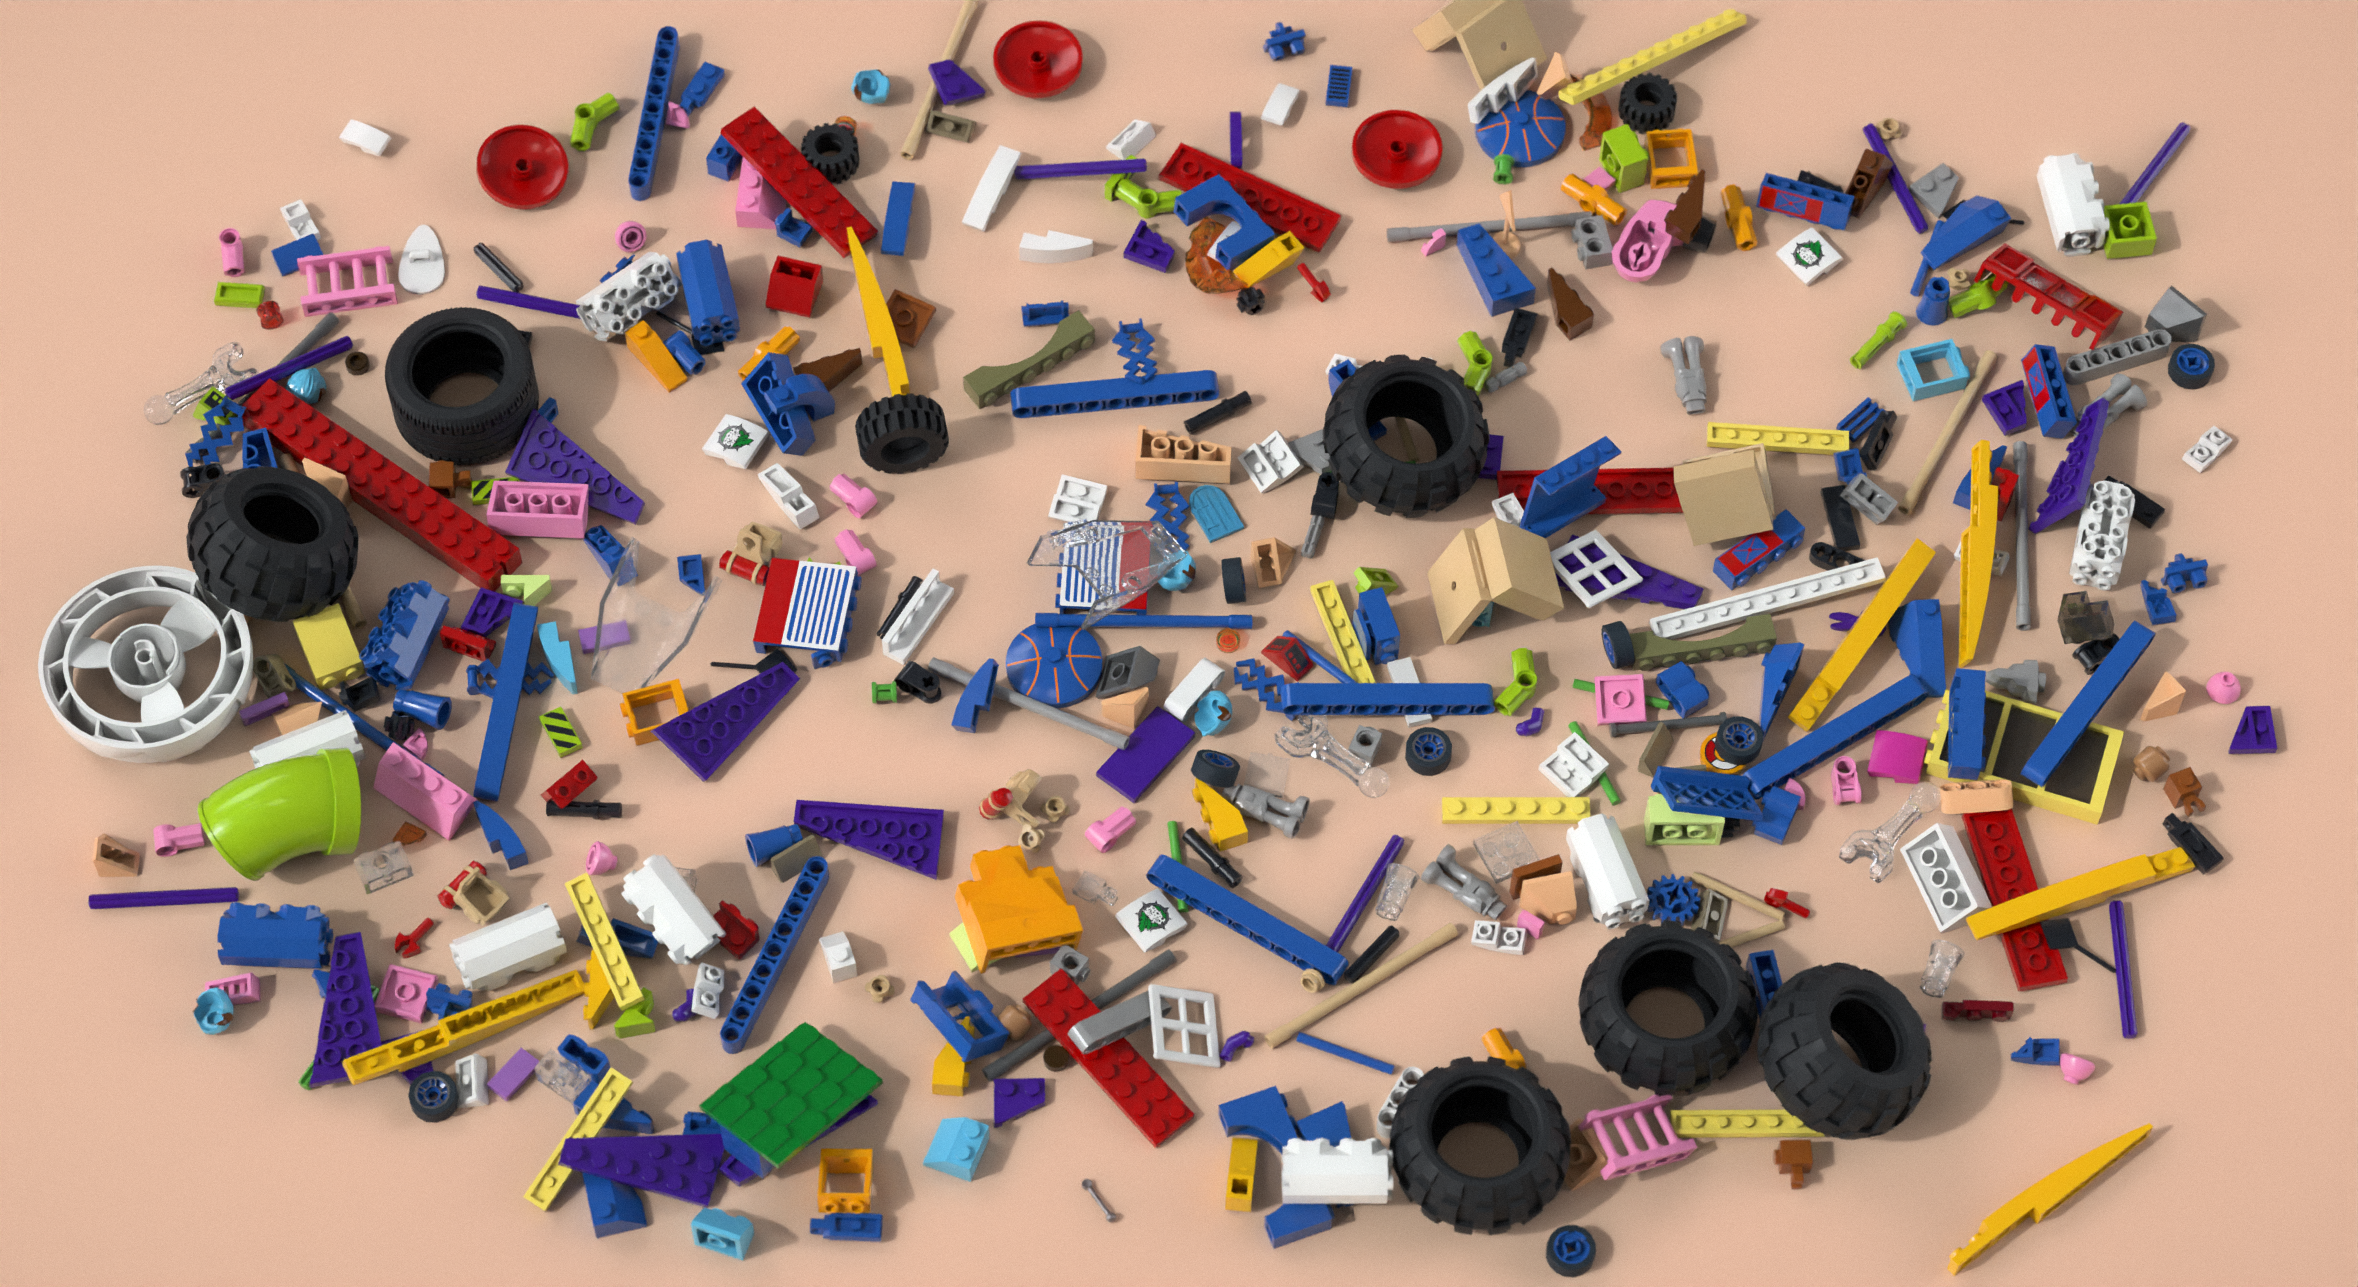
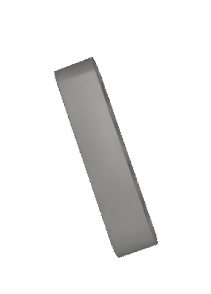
[2063,329,2172,386]
[1068,990,1172,1055]

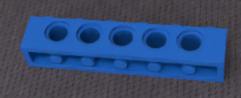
[1746,950,1783,1019]

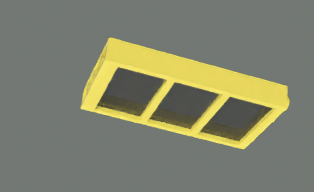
[1924,689,2124,825]

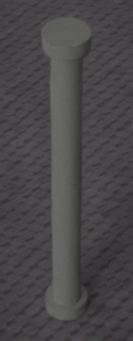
[1609,712,1727,738]

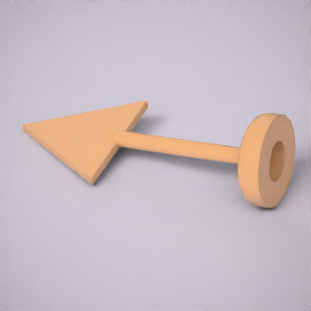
[1492,190,1521,259]

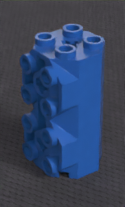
[676,239,740,346]
[359,580,450,691]
[217,902,333,969]

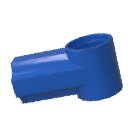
[663,330,706,375]

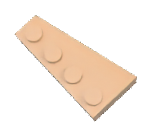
[1135,425,1232,484]

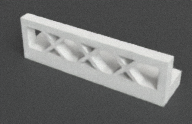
[882,569,954,665]

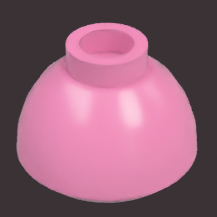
[615,221,646,252]
[2206,672,2241,704]
[586,841,617,875]
[2060,1053,2095,1085]

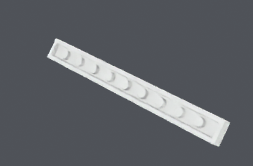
[1649,557,1886,640]

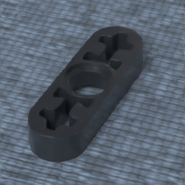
[1809,542,1866,571]

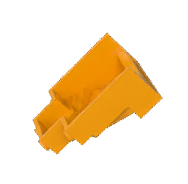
[955,845,1083,974]

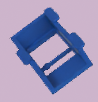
[910,970,1009,1063]

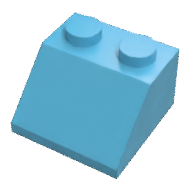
[923,1117,990,1182]
[691,1207,754,1260]

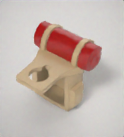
[719,521,783,586]
[979,769,1042,829]
[437,860,510,926]

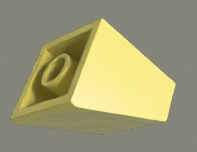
[293,603,365,690]

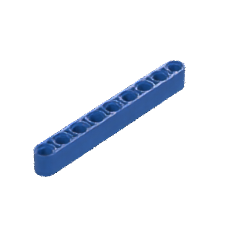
[628,26,680,201]
[1010,370,1220,418]
[473,602,538,802]
[2021,620,2156,787]
[1742,674,1929,799]
[1280,683,1495,715]
[1146,854,1349,985]
[720,856,829,1054]

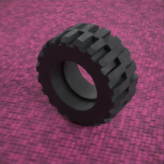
[855,393,949,474]

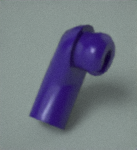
[1516,707,1544,736]
[672,989,697,1022]
[1220,1031,1254,1062]

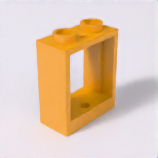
[1644,128,1698,189]
[620,679,689,746]
[817,1148,873,1214]

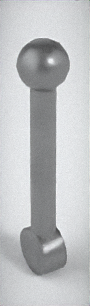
[1082,1179,1116,1223]

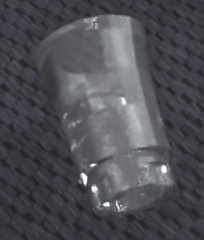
[1375,863,1420,921]
[1920,940,1965,998]

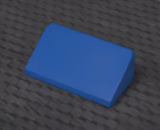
[271,234,323,277]

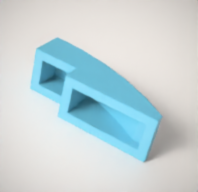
[537,621,578,694]

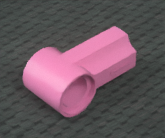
[219,228,245,278]
[830,474,878,518]
[835,529,877,576]
[1085,807,1136,853]
[153,823,205,857]

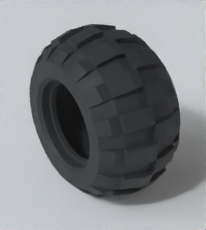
[1323,354,1489,518]
[186,466,358,622]
[1578,921,1758,1096]
[1757,962,1932,1140]
[1389,1056,1571,1235]

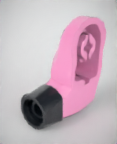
[1612,200,1717,282]

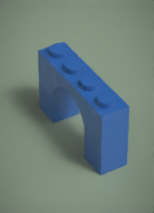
[1174,174,1275,272]

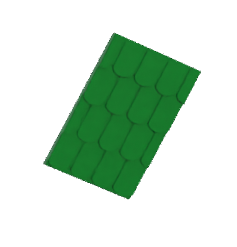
[699,1022,883,1179]

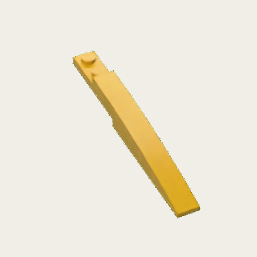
[847,227,910,397]
[1959,439,1998,668]
[1787,538,1936,732]
[1966,847,2195,941]
[343,969,585,1086]
[1947,1123,2153,1276]

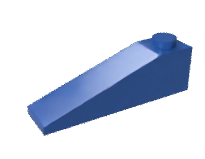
[1920,195,2012,270]
[1888,599,1946,698]
[582,1172,647,1238]

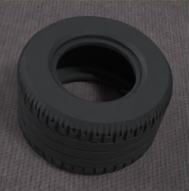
[385,307,539,465]

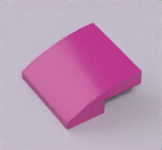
[1867,730,1928,784]

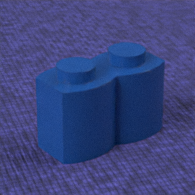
[1656,661,1709,718]
[1752,786,1801,845]
[557,1034,610,1085]

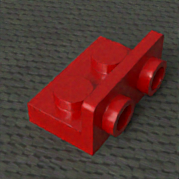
[1991,467,2019,522]
[439,625,496,662]
[541,760,598,809]
[713,900,760,960]

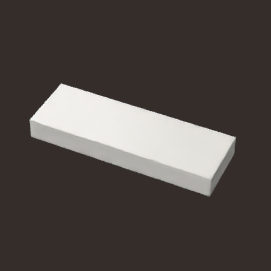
[1387,657,1432,728]

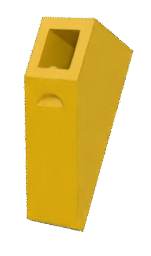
[1233,231,1304,288]
[1192,778,1248,852]
[583,950,615,1029]
[932,1016,975,1096]
[1225,1137,1258,1212]

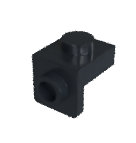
[339,676,380,712]

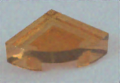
[392,821,427,847]

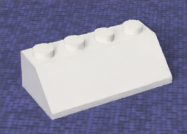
[1900,823,1992,933]

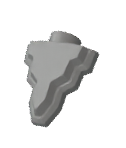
[1986,660,2046,704]

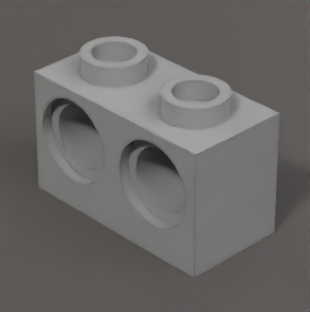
[1571,215,1613,270]
[1840,473,1898,525]

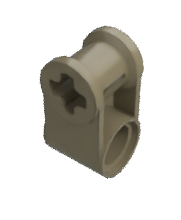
[253,654,296,698]

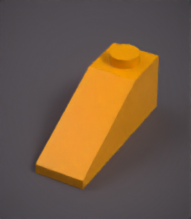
[625,320,688,392]

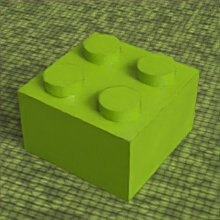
[1599,124,1649,193]
[2103,202,2157,259]

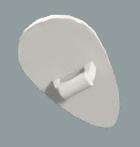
[398,225,445,295]

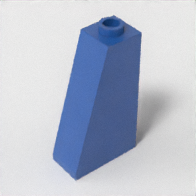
[1296,1101,1355,1209]

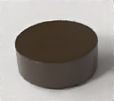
[345,352,370,375]
[1043,1045,1069,1072]

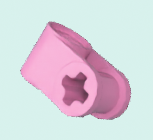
[1831,756,1861,805]

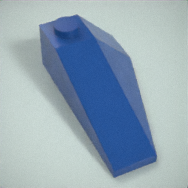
[1759,642,1804,741]

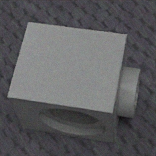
[1348,725,1382,768]
[1050,945,1090,985]

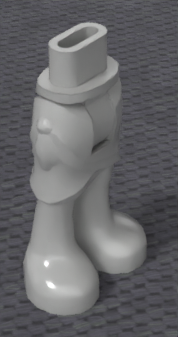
[1660,336,1707,415]
[2070,374,2147,437]
[1221,784,1310,839]
[1421,844,1507,920]

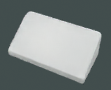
[1106,119,1156,160]
[455,1053,489,1108]

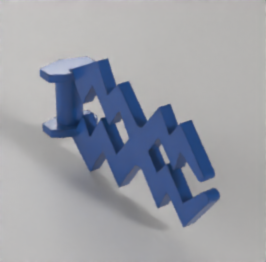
[1112,318,1157,384]
[185,396,246,467]
[1146,481,1190,558]
[1234,658,1299,721]
[466,659,554,699]

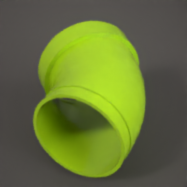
[198,748,361,881]

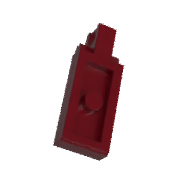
[1941,1000,2014,1022]

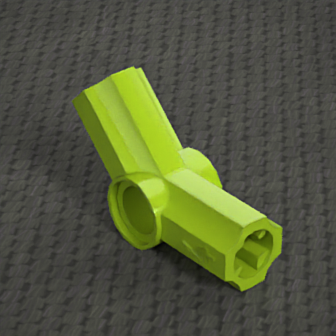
[570,93,619,151]
[1114,178,1182,219]
[1948,273,2009,318]
[1458,331,1493,396]
[1494,648,1537,716]

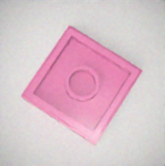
[1594,674,1647,726]
[374,964,439,1024]

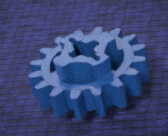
[1647,874,1700,926]

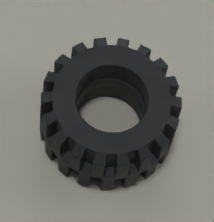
[1618,73,1677,134]
[801,123,859,184]

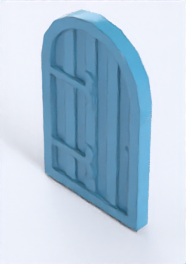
[1189,485,1244,543]

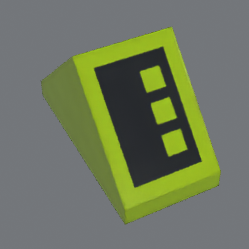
[193,386,237,425]

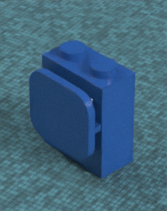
[1352,587,1400,665]

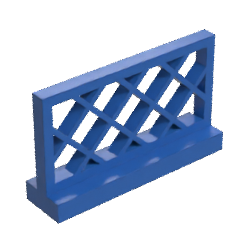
[1650,766,1764,821]

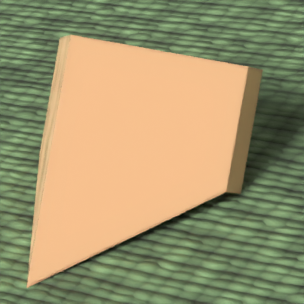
[1537,52,1573,100]
[1250,537,1296,588]
[2140,671,2186,722]
[1101,687,1149,729]
[271,702,322,736]
[93,833,140,877]

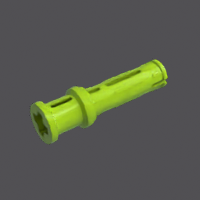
[1850,311,1907,369]

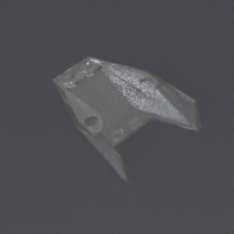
[1027,520,1187,630]

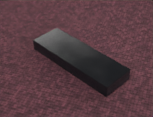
[1820,485,1860,551]

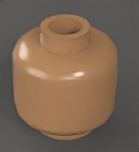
[2133,746,2170,782]
[997,1004,1032,1042]

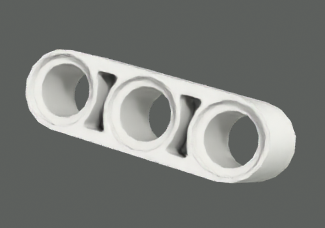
[1163,657,1225,722]
[1377,1067,1424,1139]

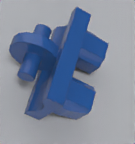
[1263,22,1305,61]
[2161,553,2208,594]
[426,983,473,1020]

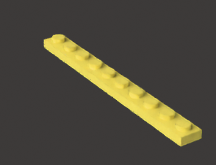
[1559,9,1746,105]

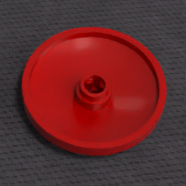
[993,20,1083,98]
[1352,110,1443,189]
[476,125,569,210]

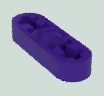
[1230,111,1242,169]

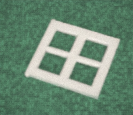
[1550,530,1643,608]
[1148,984,1221,1068]

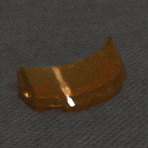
[1570,73,1612,151]
[1185,216,1249,294]

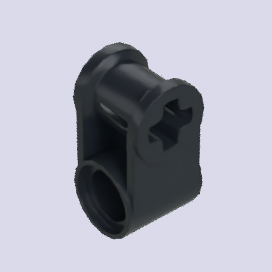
[180,463,225,498]
[1310,472,1339,519]
[2072,632,2119,675]
[894,661,941,704]

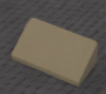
[925,110,977,143]
[1638,722,1674,778]
[771,834,823,883]
[1691,889,1729,942]

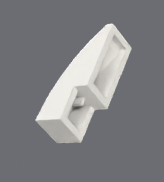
[1019,230,1093,263]
[758,463,820,529]

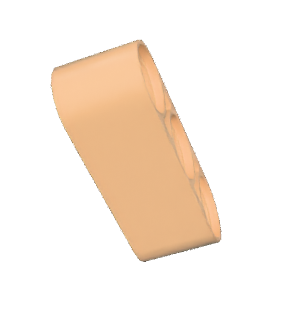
[1940,779,2013,814]

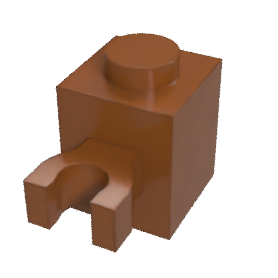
[429,460,472,498]
[2163,767,2206,817]
[1773,1140,1813,1189]

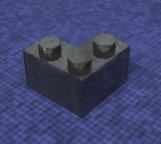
[2057,591,2115,644]

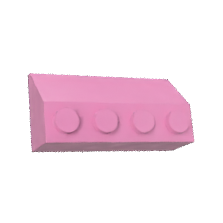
[735,157,787,229]
[487,481,589,538]
[373,742,477,841]

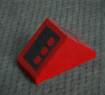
[1261,636,1313,682]

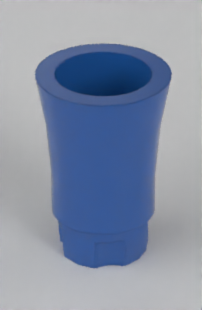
[1916,277,1950,326]
[393,689,452,730]
[745,824,803,867]

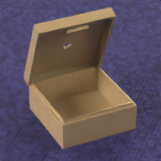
[1412,0,1547,91]
[1674,443,1776,546]
[1427,517,1564,645]

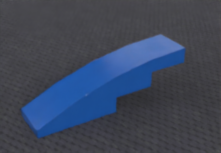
[881,181,915,256]

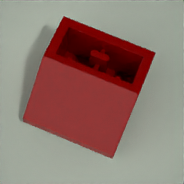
[765,255,823,318]

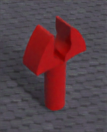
[1297,262,1331,303]
[1764,888,1810,919]
[394,918,434,959]

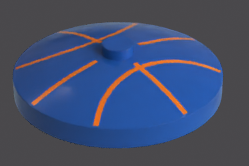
[1475,90,1566,167]
[1006,624,1102,709]

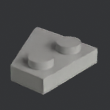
[1909,163,1959,219]
[1288,429,1331,474]

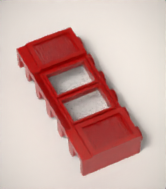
[1974,243,2123,350]

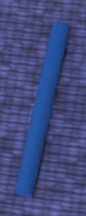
[1910,220,1945,296]
[1282,630,1357,683]
[1296,1032,1395,1075]

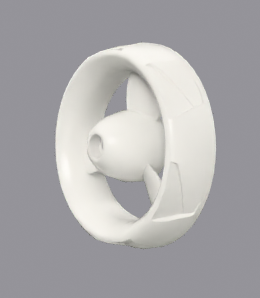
[38,566,253,763]

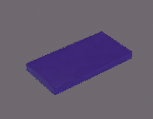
[1096,706,1195,803]

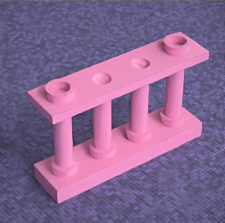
[297,246,398,317]
[1578,1094,1697,1180]

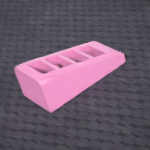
[205,972,261,1005]

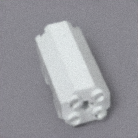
[2037,153,2109,257]
[576,252,682,341]
[2069,480,2135,591]
[249,710,366,769]
[1566,814,1649,929]
[621,854,727,965]
[449,902,567,991]
[1282,1138,1393,1204]

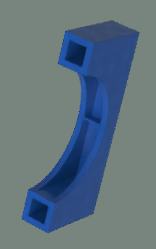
[1218,1086,1335,1249]

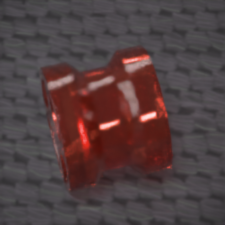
[256,301,284,330]

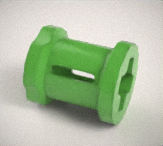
[1493,154,1514,184]
[872,681,897,704]

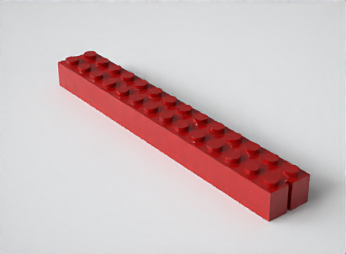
[242,378,522,592]

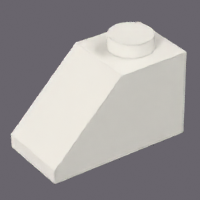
[819,932,857,983]

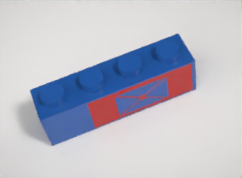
[1756,173,1854,230]
[2021,344,2077,439]
[1713,509,1805,591]

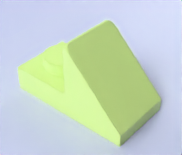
[501,575,552,606]

